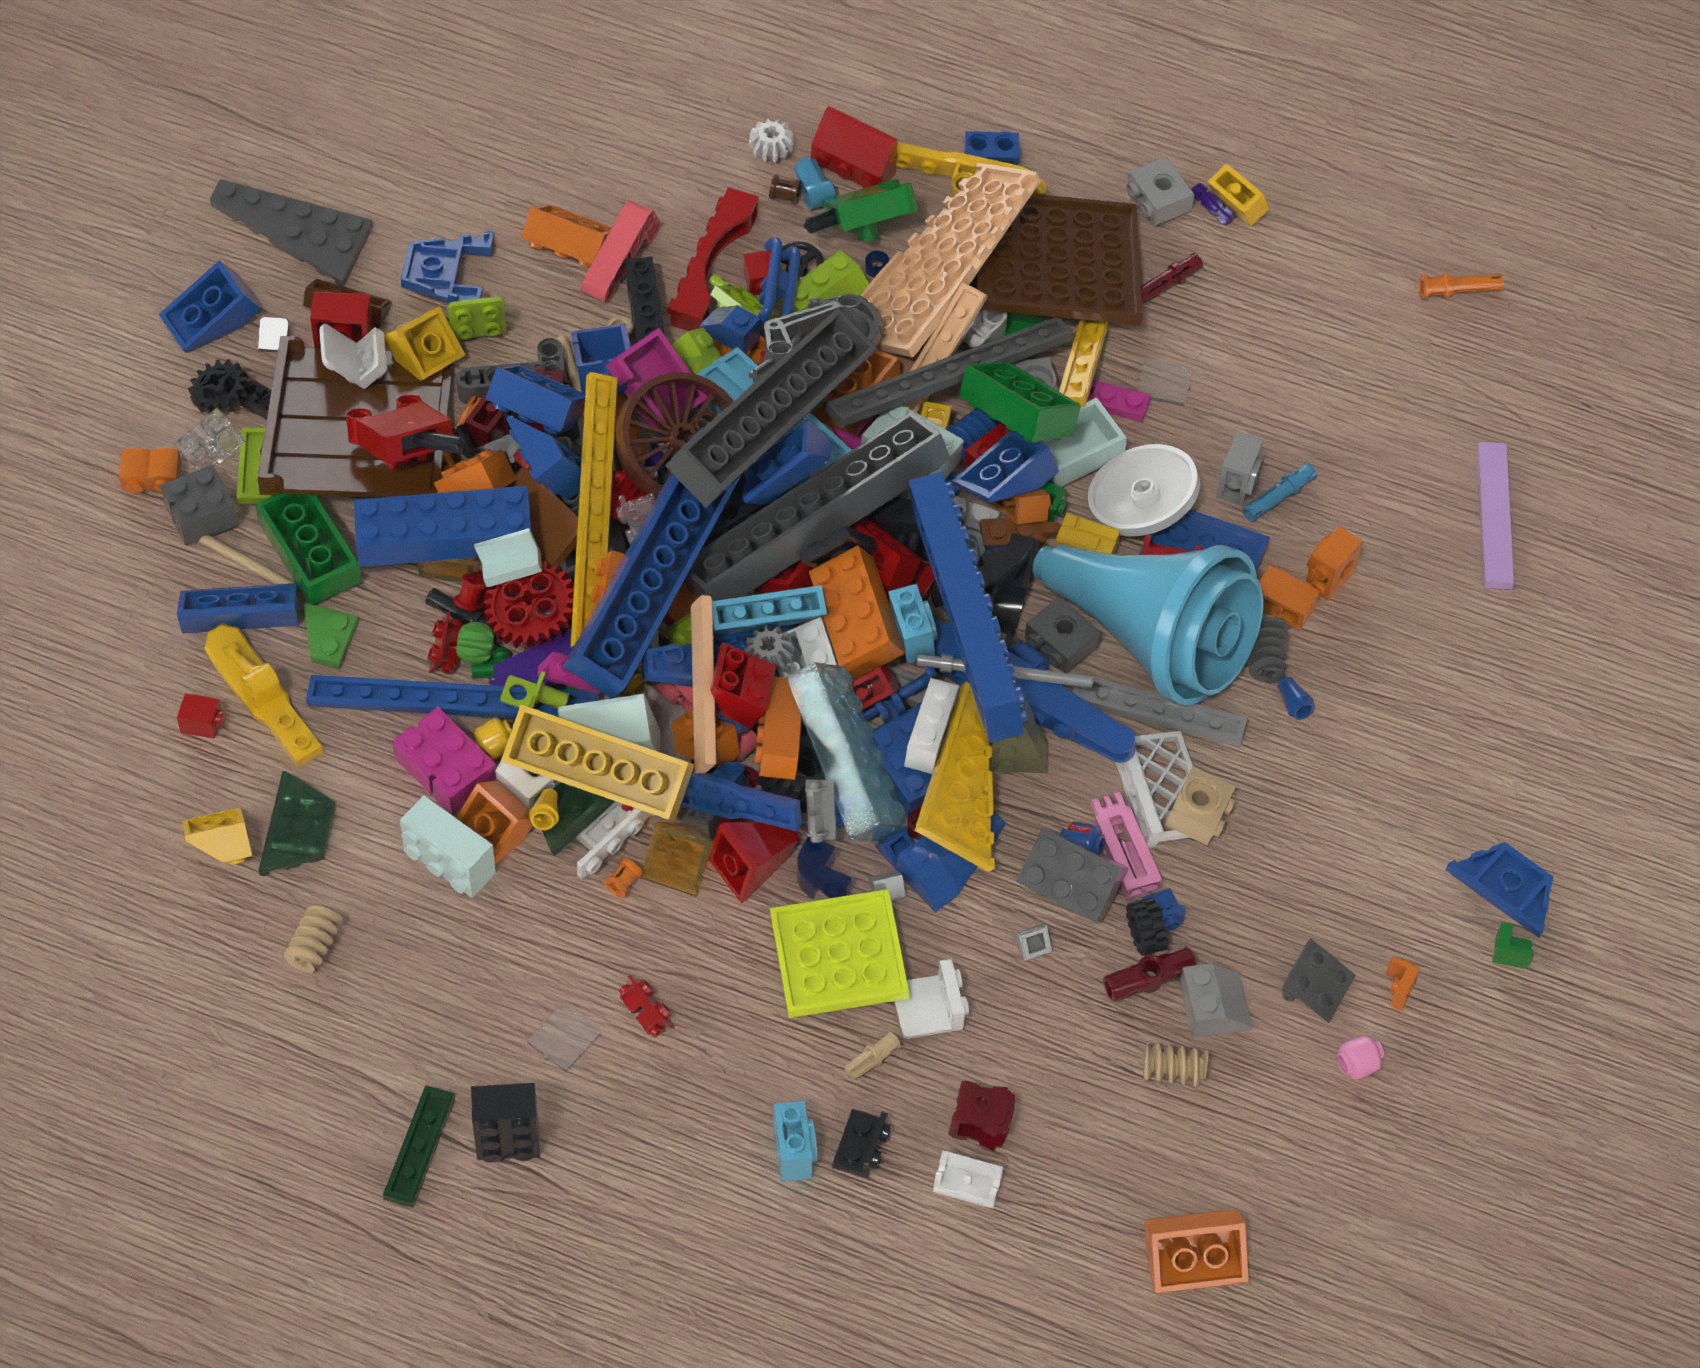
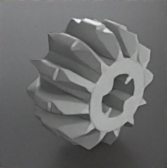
[744,625,795,674]

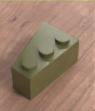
[990,697,1048,774]

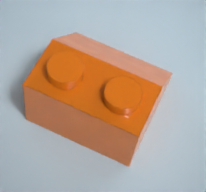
[456,780,533,864]

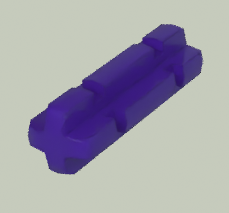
[1191,183,1235,225]

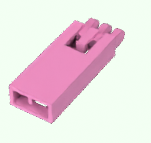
[1091,791,1162,899]

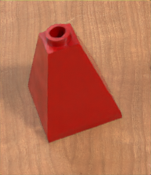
[708,822,799,903]

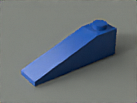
[896,810,1006,913]

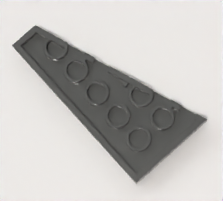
[210,179,373,286]

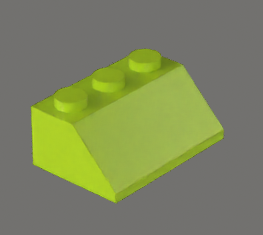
[780,250,869,315]

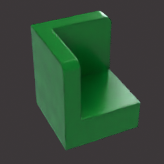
[1492,922,1534,969]

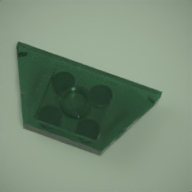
[258,771,336,876]
[542,782,615,856]

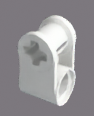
[961,310,1007,348]

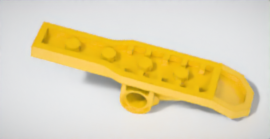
[896,142,1047,198]
[204,624,323,767]

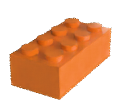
[809,545,905,679]

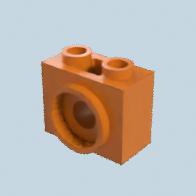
[1306,526,1362,601]

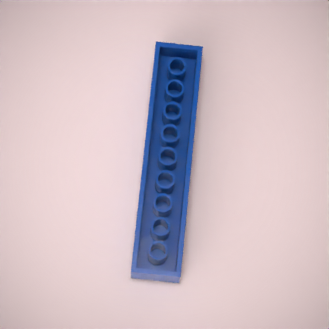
[563,427,741,699]
[908,472,1027,743]

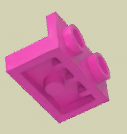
[537,652,602,695]

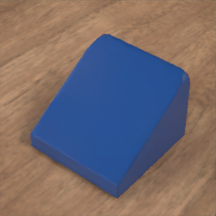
[875,828,914,869]

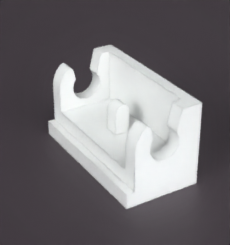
[933,1150,1003,1209]

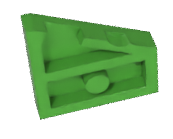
[303,603,359,669]

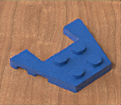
[401,231,494,303]

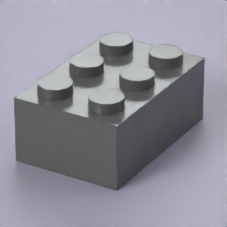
[1016,828,1128,923]

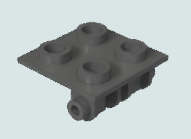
[1282,938,1356,1022]

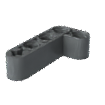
[456,338,566,404]

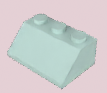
[558,694,661,752]

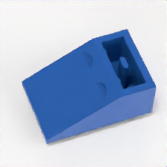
[506,416,582,500]

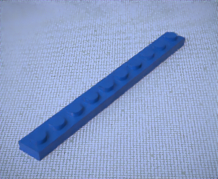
[306,675,600,719]

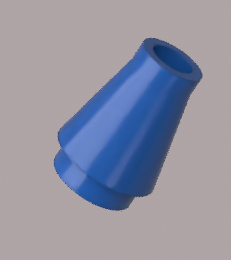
[1278,677,1314,720]

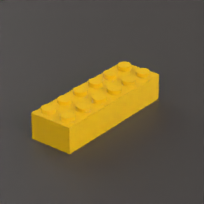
[501,705,695,821]

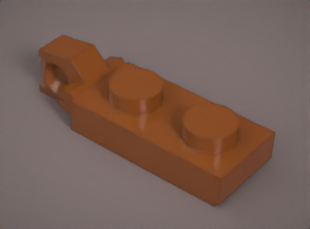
[979,518,1060,549]

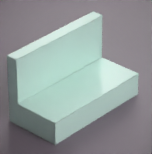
[474,528,542,587]

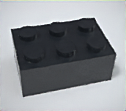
[471,1083,540,1163]

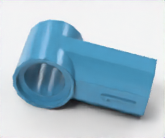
[794,157,836,210]

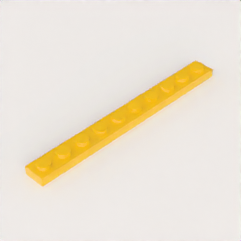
[571,372,617,647]

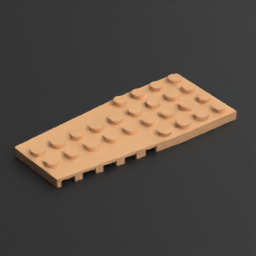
[861,163,1041,358]

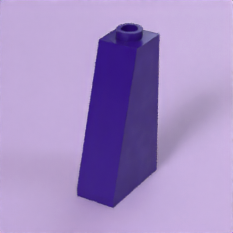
[489,630,573,690]

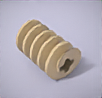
[284,905,343,973]
[1143,1042,1209,1088]

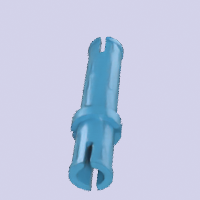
[1242,462,1317,522]

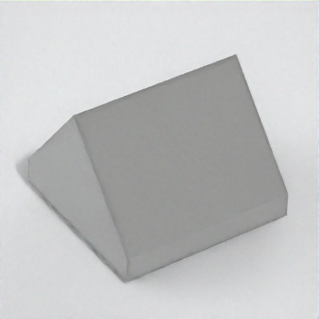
[869,870,906,901]
[1014,923,1052,961]

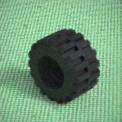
[758,733,839,813]

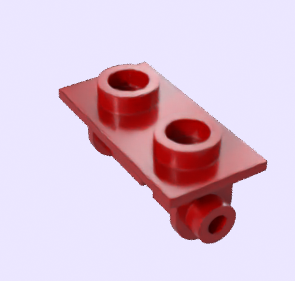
[427,611,463,674]
[619,975,675,1037]

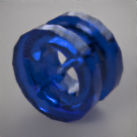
[865,251,889,278]

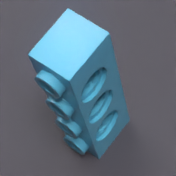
[712,585,827,636]

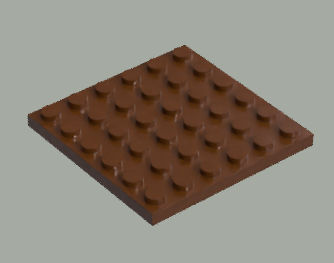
[976,194,1142,325]

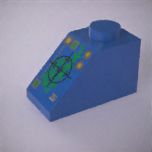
[699,305,760,354]

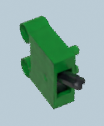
[803,179,918,242]

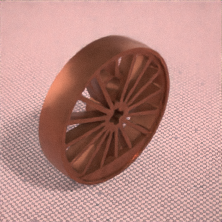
[614,372,733,499]

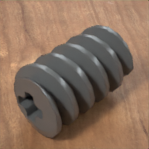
[1249,617,1289,683]

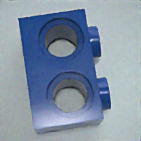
[964,131,1019,165]

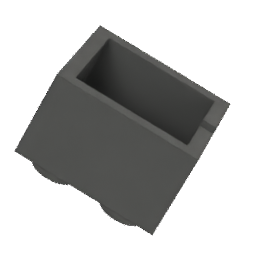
[160,465,239,546]

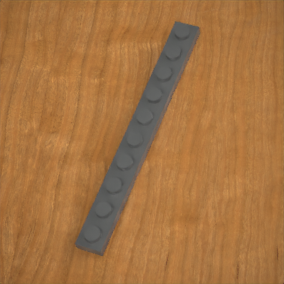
[826,317,1074,427]

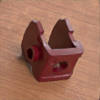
[948,1080,1015,1152]

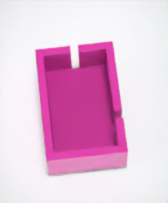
[606,328,708,429]
[392,707,496,815]

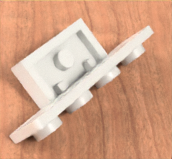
[576,800,655,879]

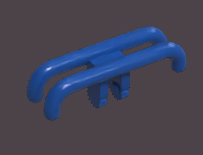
[757,237,801,326]
[833,667,936,752]

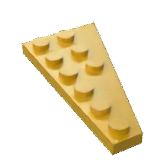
[914,682,995,872]

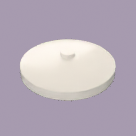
[1088,444,1200,536]

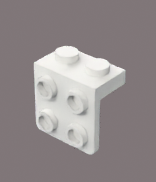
[319,324,387,389]
[894,959,969,1039]

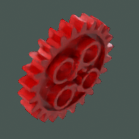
[484,560,574,649]

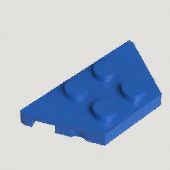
[1446,842,1553,938]

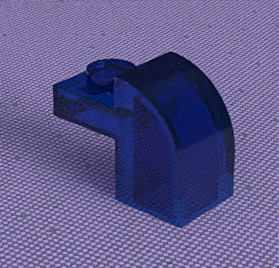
[797,837,852,899]

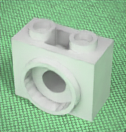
[496,761,565,810]

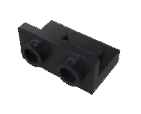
[832,1109,892,1179]

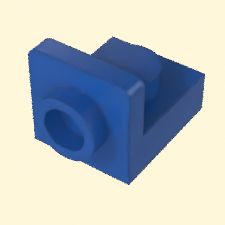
[1142,888,1186,931]

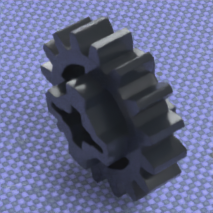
[188,359,251,416]

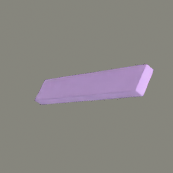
[1477,442,1514,589]

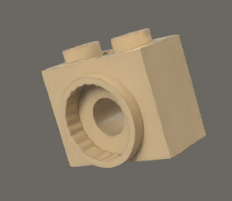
[1164,766,1236,845]

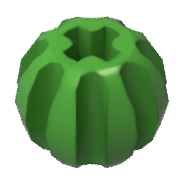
[456,622,495,665]

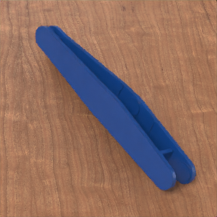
[890,607,1135,763]

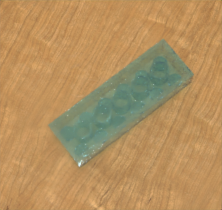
[787,662,908,841]

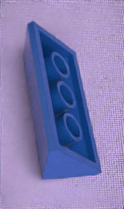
[177,583,299,634]

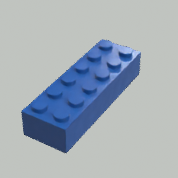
[354,486,532,567]

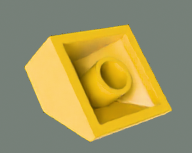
[384,306,465,381]
[182,807,252,864]

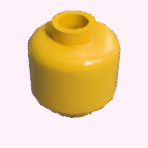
[473,717,512,761]

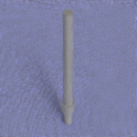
[917,654,1094,688]

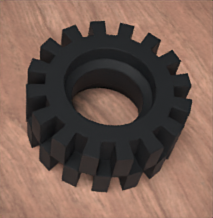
[1126,897,1168,956]

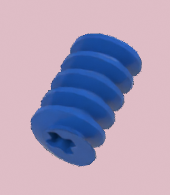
[945,409,1000,460]

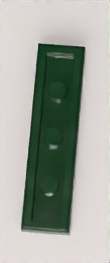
[383,1085,455,1208]

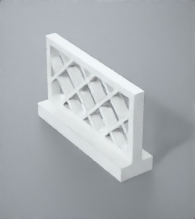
[1115,731,1198,848]

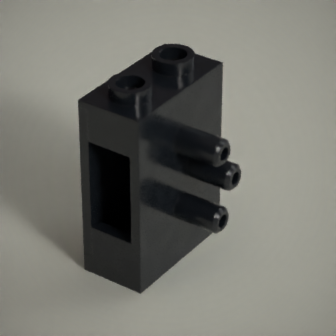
[876,497,966,562]

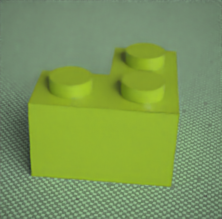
[672,327,722,374]

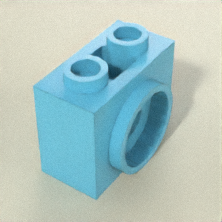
[888,584,938,663]
[773,1101,817,1182]

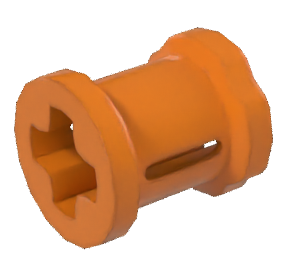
[603,857,643,898]

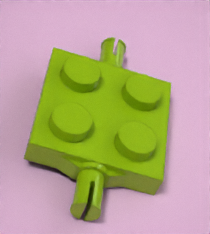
[709,274,781,328]

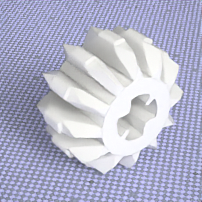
[749,118,794,164]

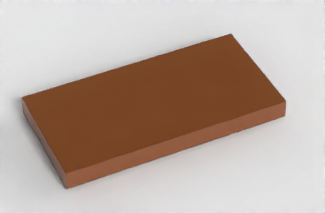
[506,467,578,568]

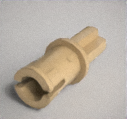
[844,1032,901,1079]

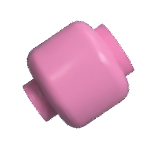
[1336,1035,1385,1080]

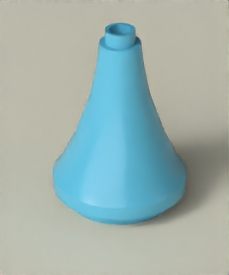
[1033,544,1263,706]

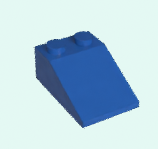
[159,260,262,353]
[952,431,1059,502]

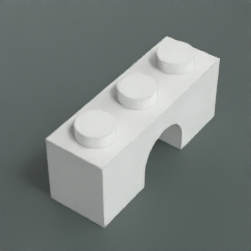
[904,678,959,774]

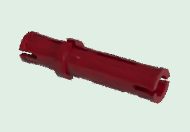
[1141,253,1203,304]

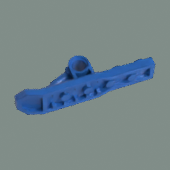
[681,761,802,831]

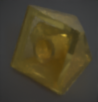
[641,822,713,897]

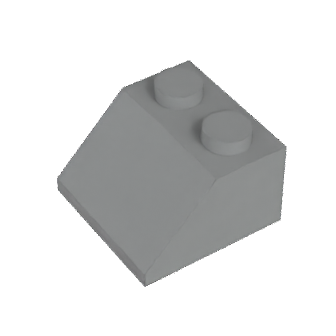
[1179,963,1252,1038]

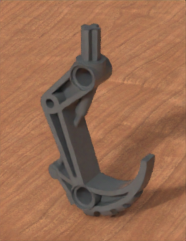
[748,294,883,383]

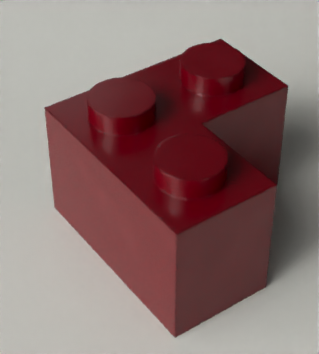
[464,391,527,447]

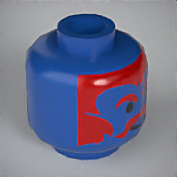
[1060,821,1105,854]

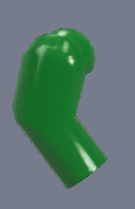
[471,647,510,679]

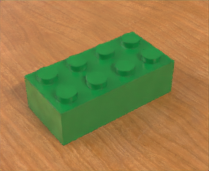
[959,361,1081,443]
[255,493,362,605]

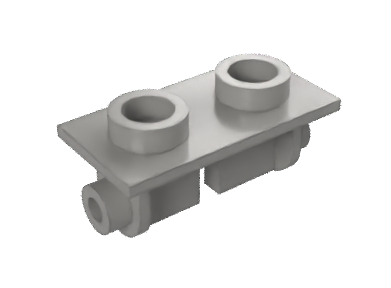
[805,779,837,842]

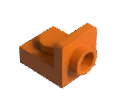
[1386,957,1420,1011]

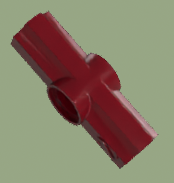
[1103,946,1196,1002]

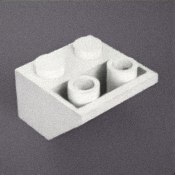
[778,617,848,691]

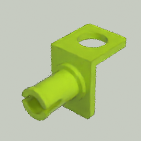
[500,671,570,709]

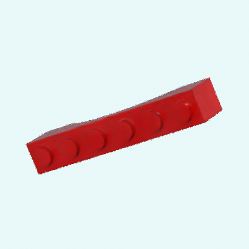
[667,187,759,331]

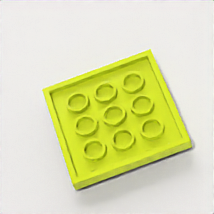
[770,889,910,1018]

